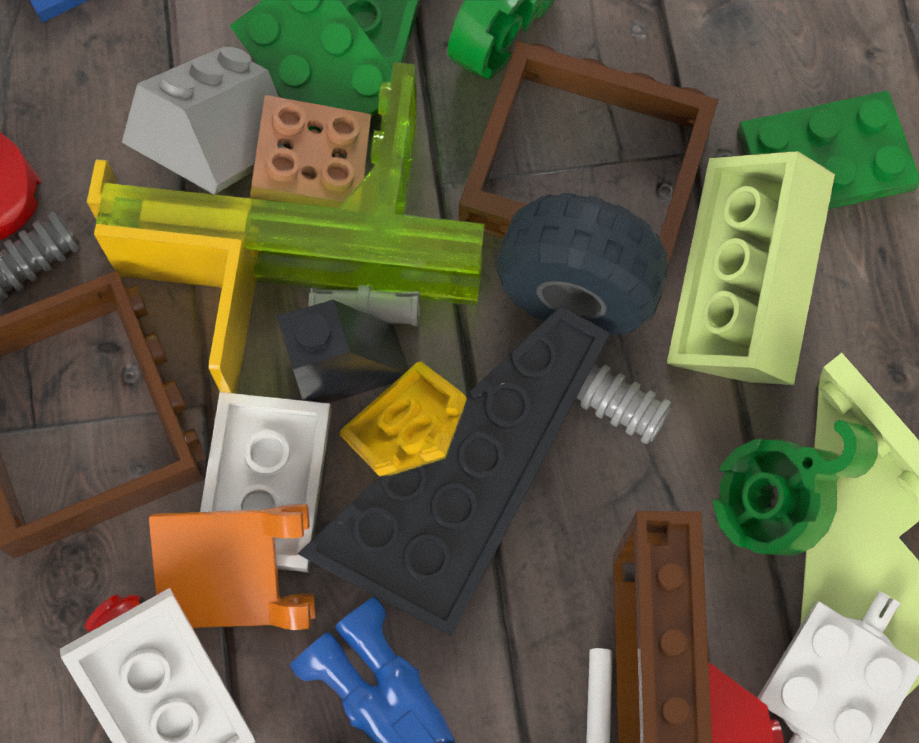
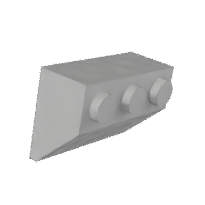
[122,46,291,195]

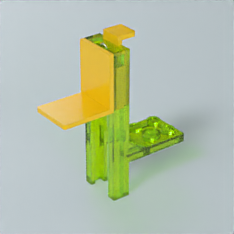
[87,62,484,394]

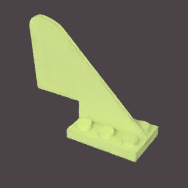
[800,353,919,697]

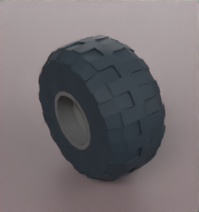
[497,193,669,337]

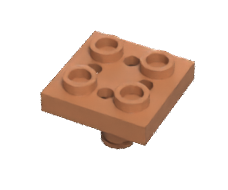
[249,95,371,216]

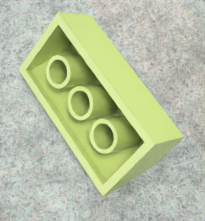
[667,151,835,385]

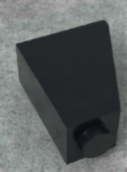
[277,299,408,403]

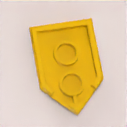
[338,361,467,476]

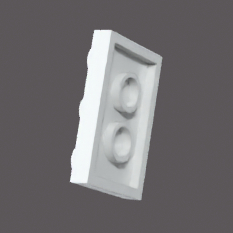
[200,392,332,573]
[60,588,256,743]

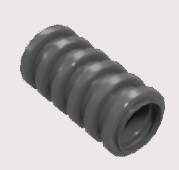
[0,211,80,301]

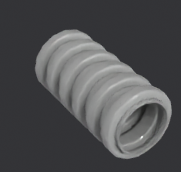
[576,361,672,445]

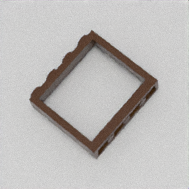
[459,41,719,263]
[0,270,207,559]
[613,511,712,743]

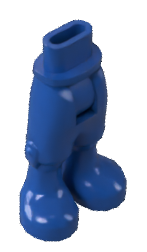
[289,596,456,743]

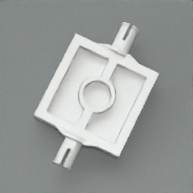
[757,591,919,743]

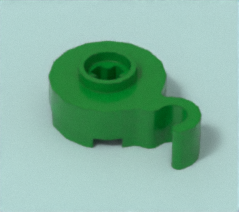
[447,0,555,80]
[713,420,878,556]

